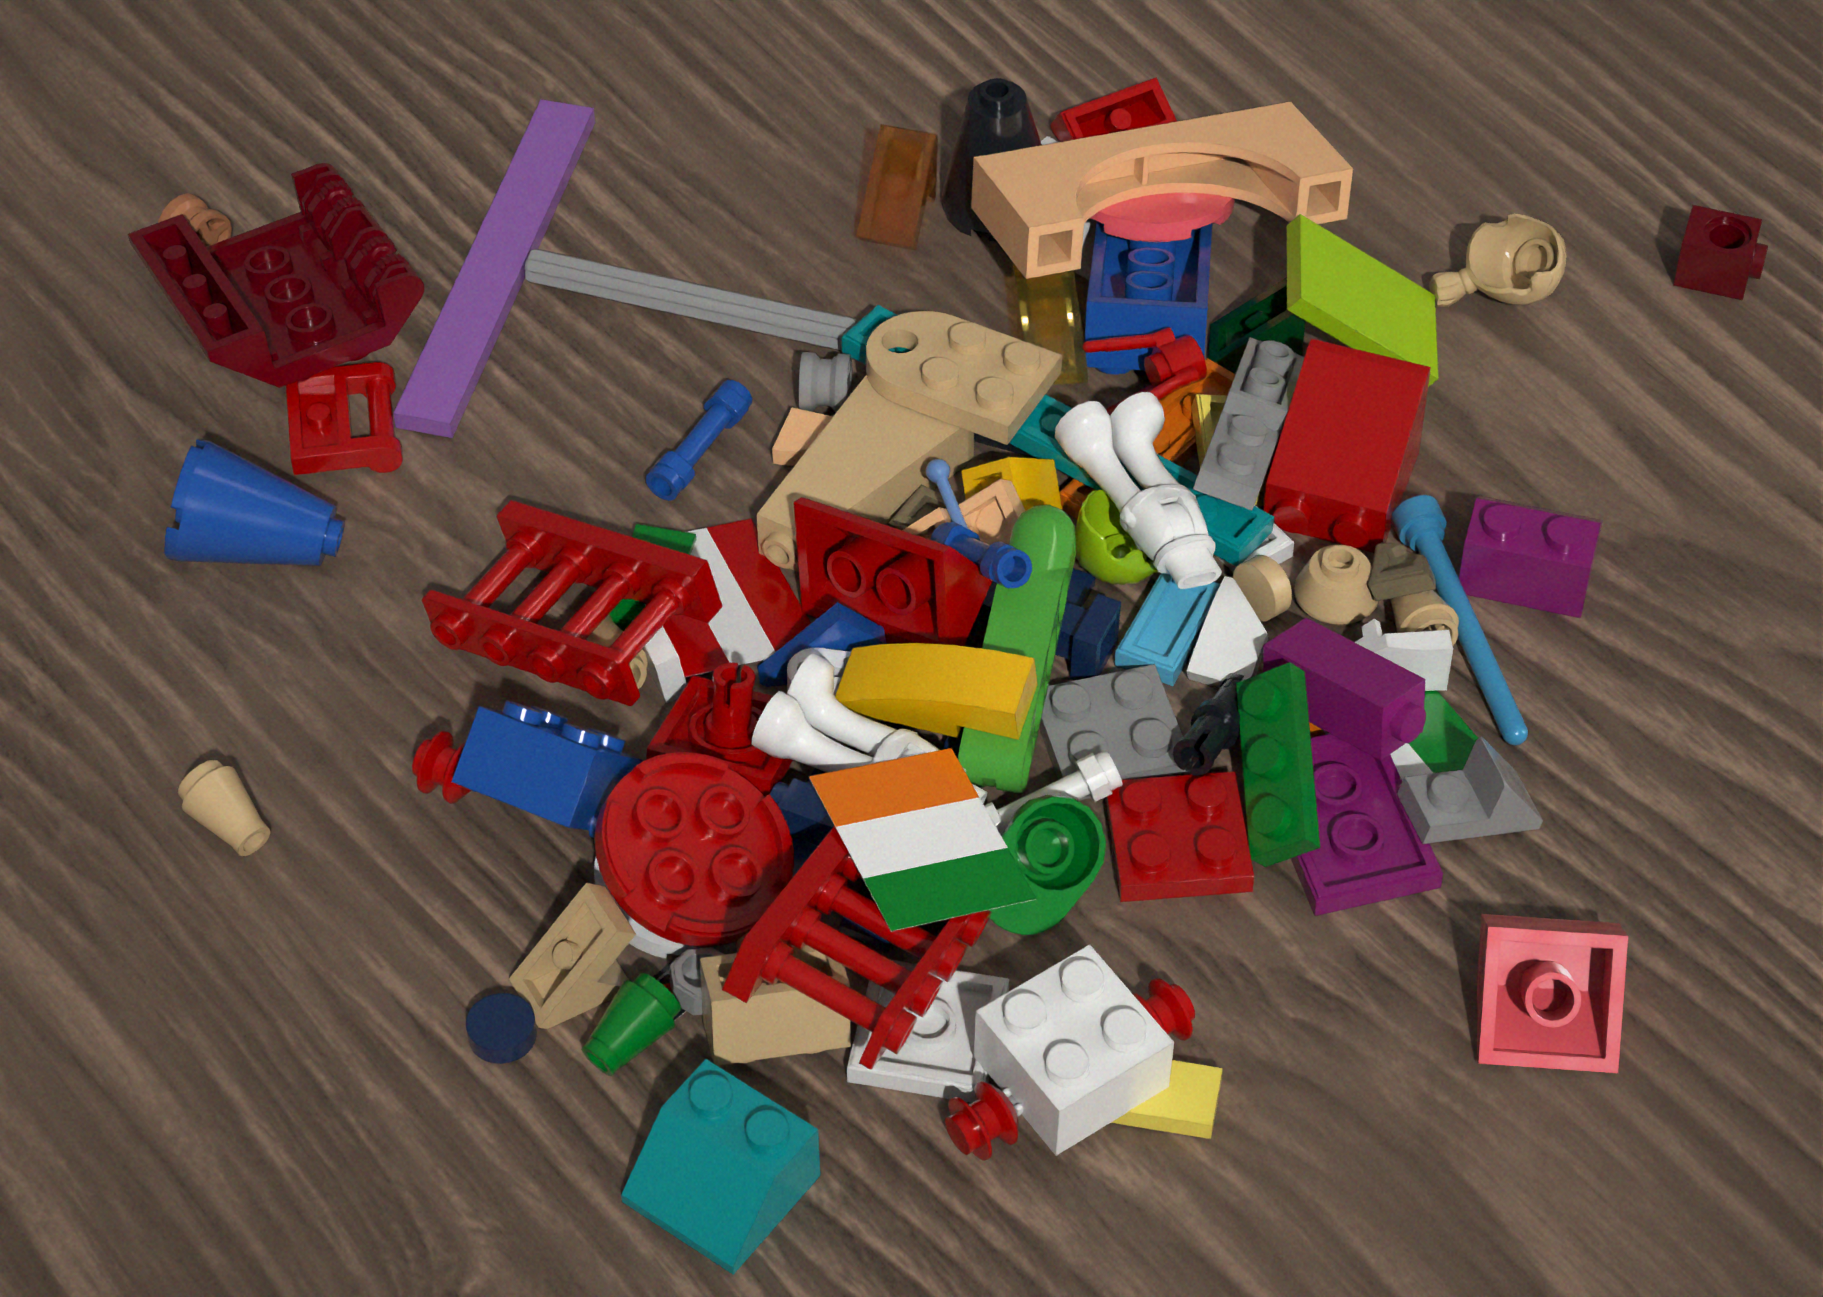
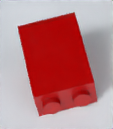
[1264,338,1431,553]

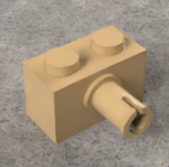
[700,933,851,1066]

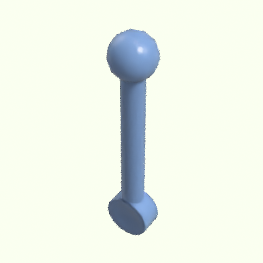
[926,459,968,529]

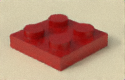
[1104,771,1254,902]

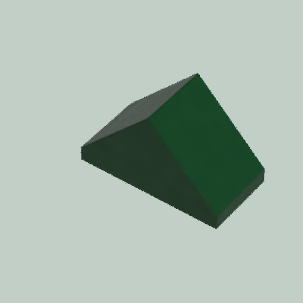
[1209,277,1306,374]

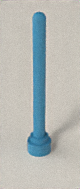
[1391,495,1528,746]

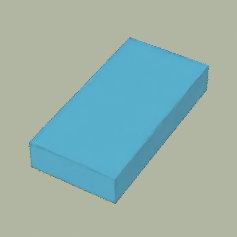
[1115,573,1220,686]

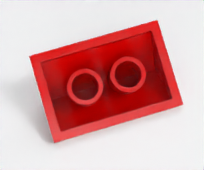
[794,497,992,646]

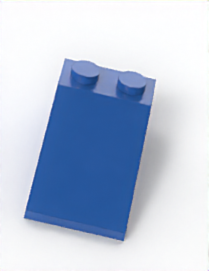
[1083,221,1212,375]

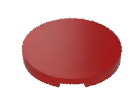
[595,752,794,947]

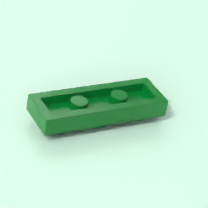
[1236,662,1320,867]

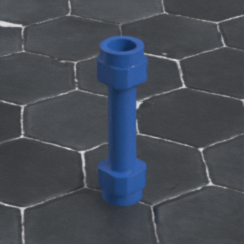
[646,380,752,501]
[930,522,1032,589]

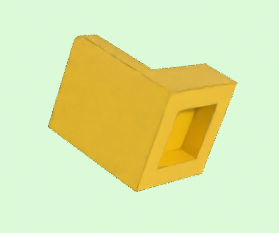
[961,457,1062,511]

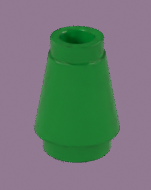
[581,973,681,1076]

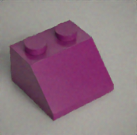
[1459,496,1603,618]

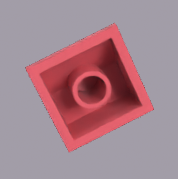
[1477,914,1628,1073]

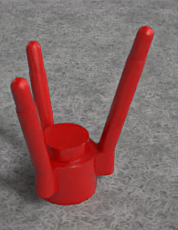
[1082,327,1207,415]

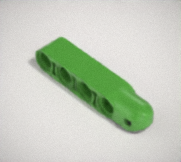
[958,505,1076,794]

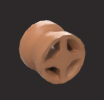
[158,193,232,247]

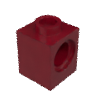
[1673,205,1768,300]

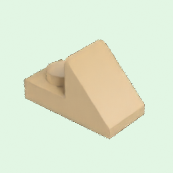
[509,883,636,1029]

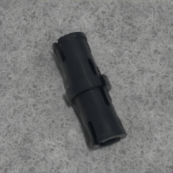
[1173,674,1244,776]

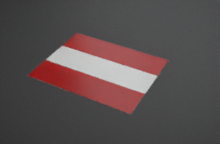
[645,518,811,677]

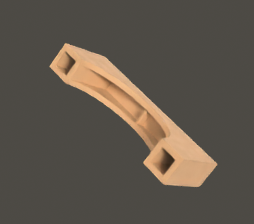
[971,102,1353,279]

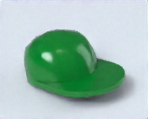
[989,795,1106,935]

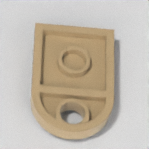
[866,311,1062,445]

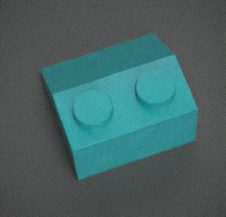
[621,1059,821,1275]

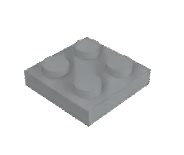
[1039,664,1192,801]

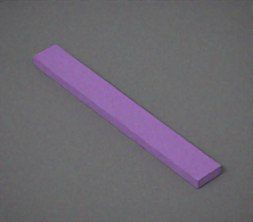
[393,99,595,438]

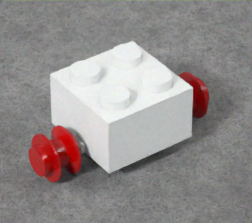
[945,945,1195,1161]

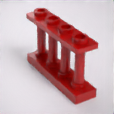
[422,500,723,706]
[722,826,992,1070]

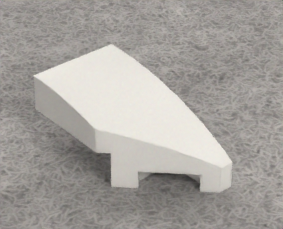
[1186,576,1268,691]
[1355,619,1453,691]

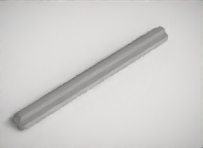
[524,249,858,351]

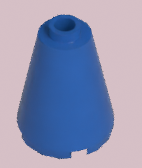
[164,438,345,566]

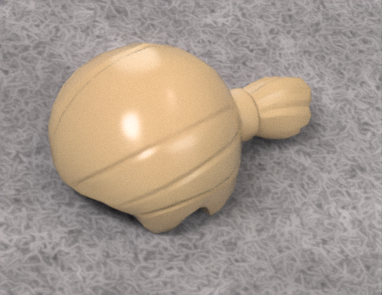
[1429,213,1567,307]

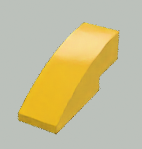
[835,643,1038,740]

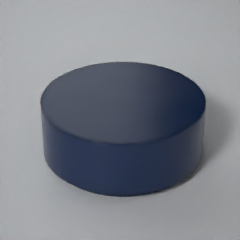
[466,993,537,1064]

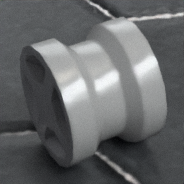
[799,352,852,412]

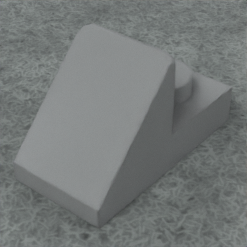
[1397,737,1543,844]

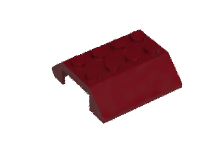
[128,163,424,388]

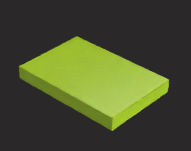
[1287,214,1439,387]

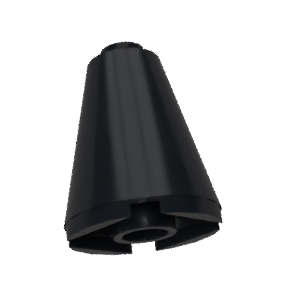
[942,78,1042,241]

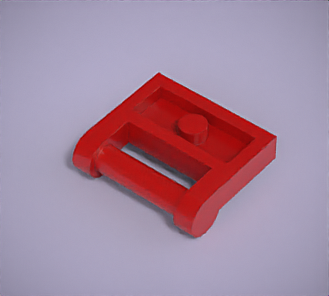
[286,362,403,475]

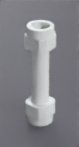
[984,750,1123,835]

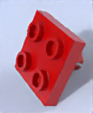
[646,662,793,797]

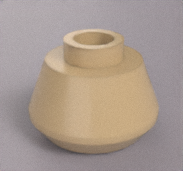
[1294,544,1379,626]

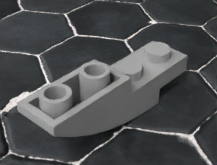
[1193,337,1304,511]

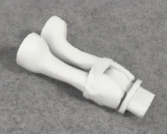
[1055,392,1222,589]
[752,653,987,803]

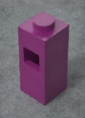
[1263,617,1426,761]

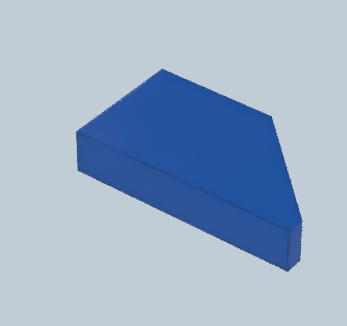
[758,602,886,687]

